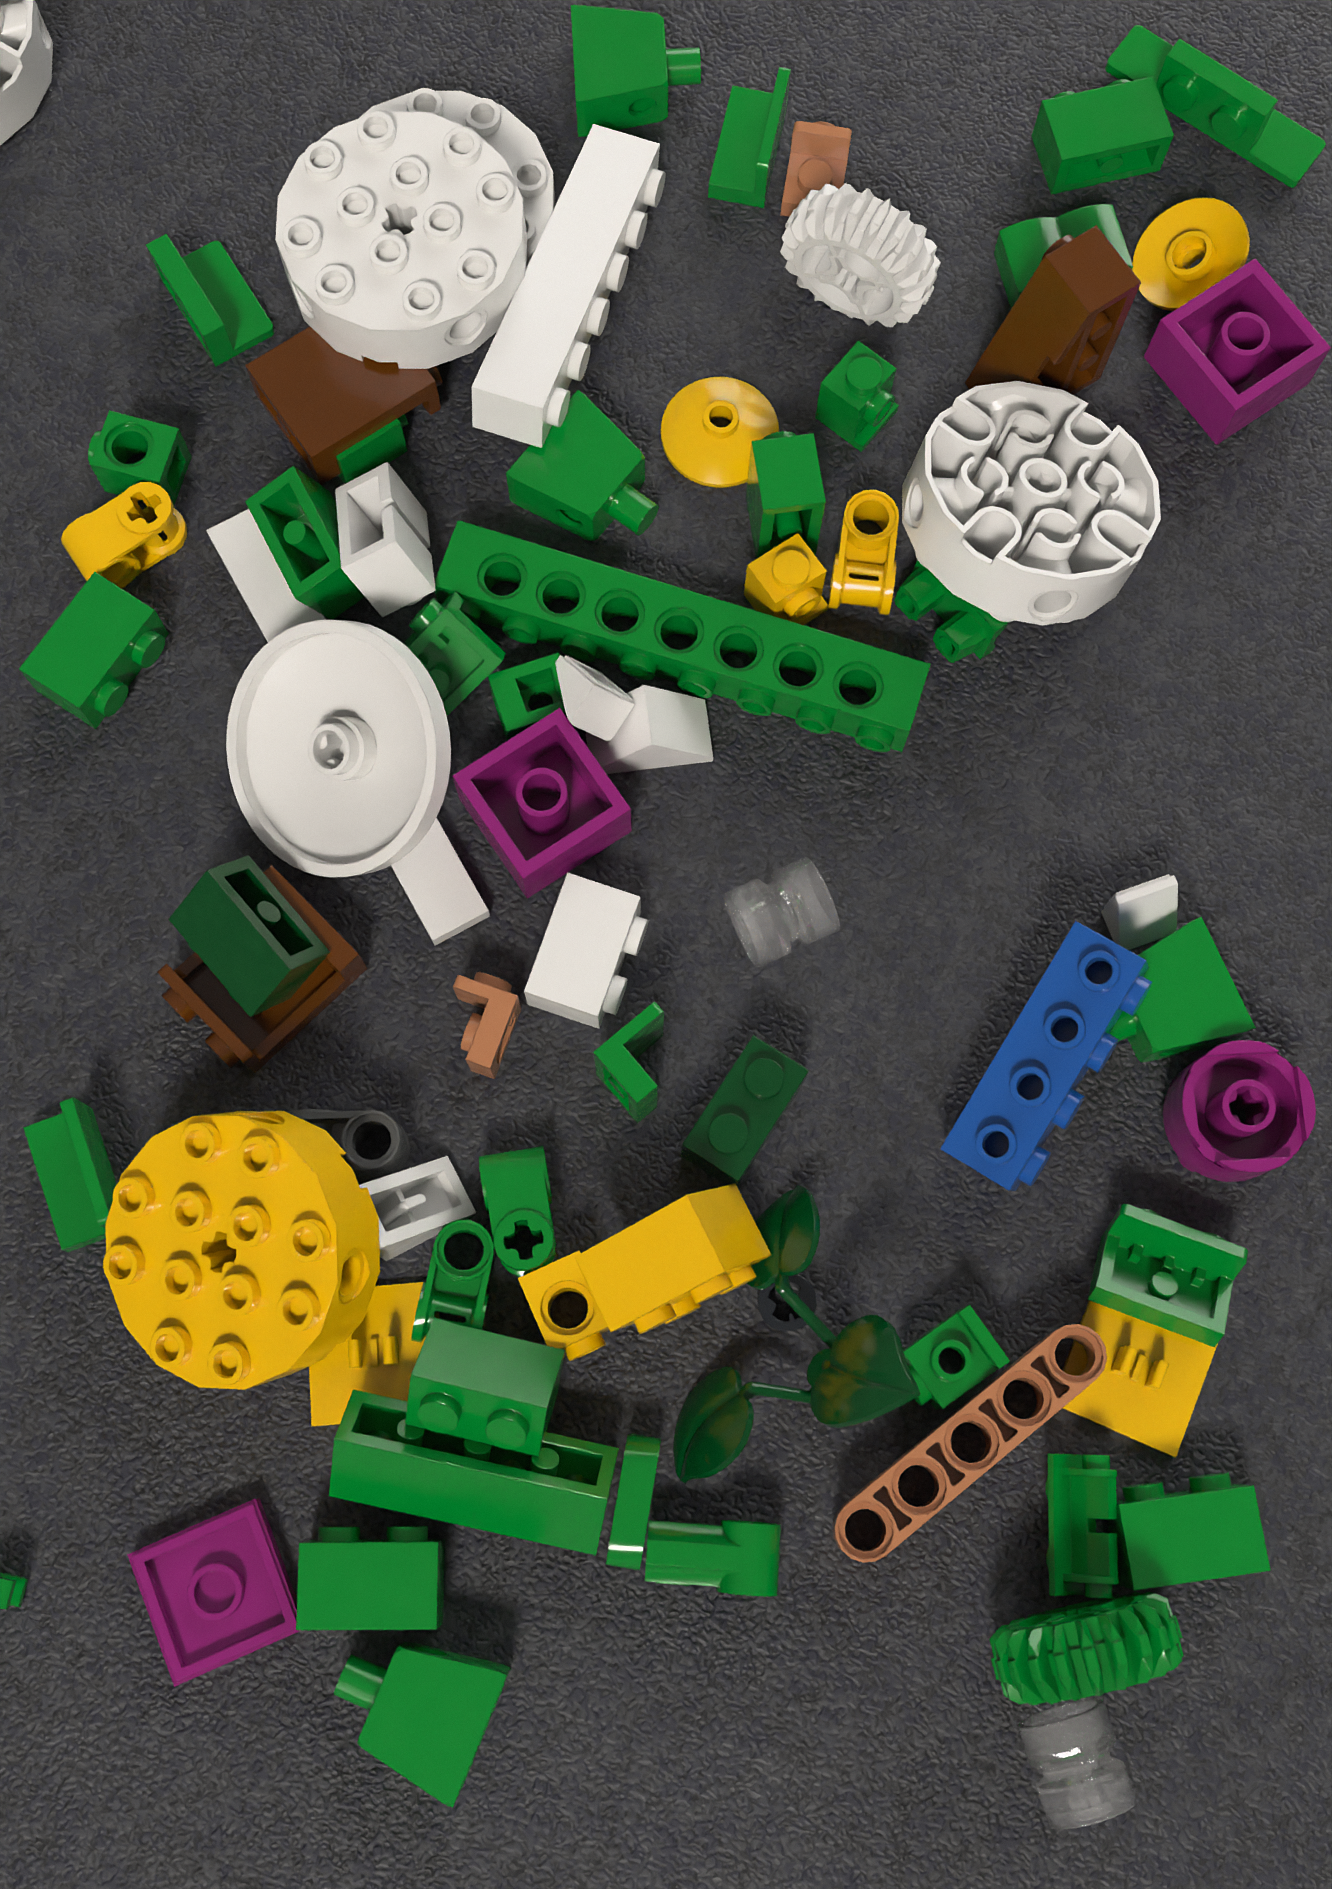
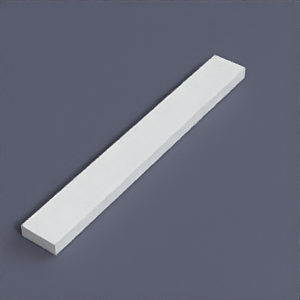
[206,509,490,946]

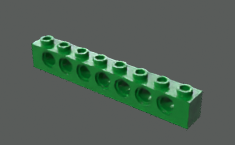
[435,520,931,752]

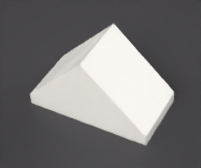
[585,685,713,774]
[359,1156,476,1261]

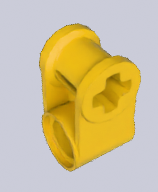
[61,482,187,589]
[828,490,899,615]

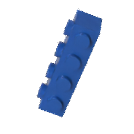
[940,921,1153,1191]

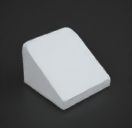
[555,655,635,741]
[1101,874,1178,950]

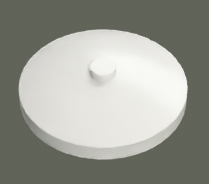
[226,620,451,877]

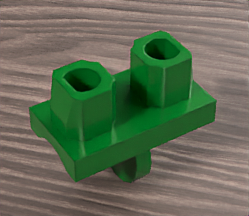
[894,560,1008,663]

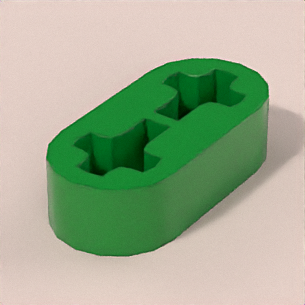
[606,1433,661,1571]

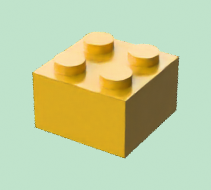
[574,1183,771,1334]

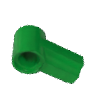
[645,1520,782,1597]

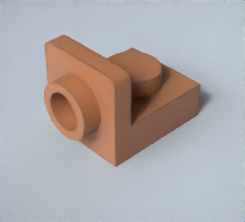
[780,121,852,217]
[453,972,522,1079]

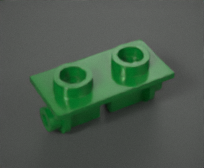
[1045,1453,1119,1598]

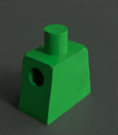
[571,5,701,137]
[506,390,659,541]
[1110,917,1256,1062]
[334,1641,511,1808]

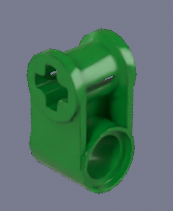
[479,1146,556,1277]
[411,1220,494,1343]

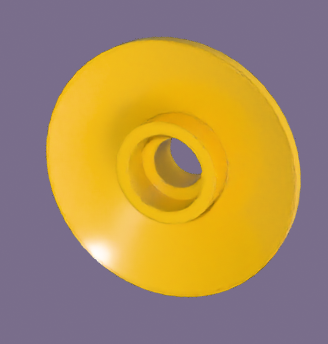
[1132,198,1250,311]
[661,377,779,488]

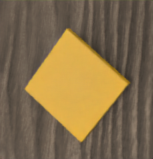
[309,1282,440,1427]
[1062,1300,1218,1458]

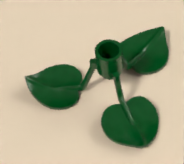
[673,1185,920,1484]

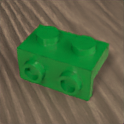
[1087,1204,1248,1347]

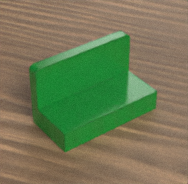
[708,67,791,208]
[146,234,275,367]
[593,1002,664,1123]
[23,1097,117,1252]

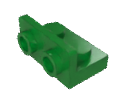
[403,591,506,716]

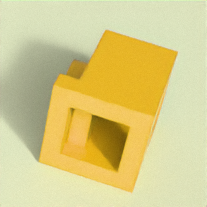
[744,533,828,625]

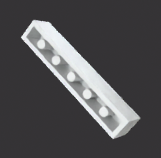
[471,124,666,448]

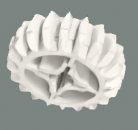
[780,183,941,327]

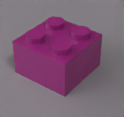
[1144,259,1331,445]
[453,708,632,899]

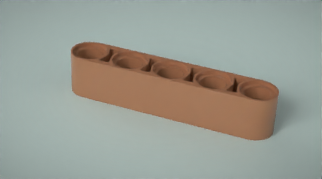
[832,1324,1107,1563]

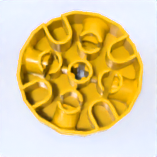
[103,1111,380,1390]

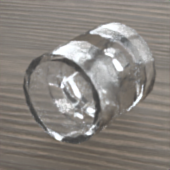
[724,856,840,967]
[1017,1699,1137,1830]

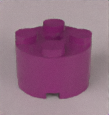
[1163,1040,1316,1182]

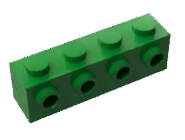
[329,1390,619,1555]

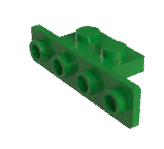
[1105,25,1326,188]

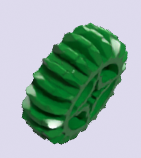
[989,1592,1184,1705]

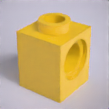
[518,1251,609,1361]

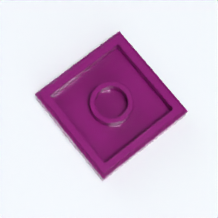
[127,1498,301,1687]

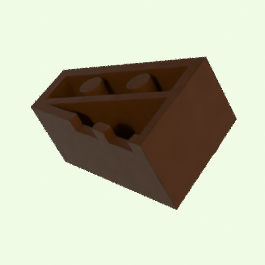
[965,225,1141,395]

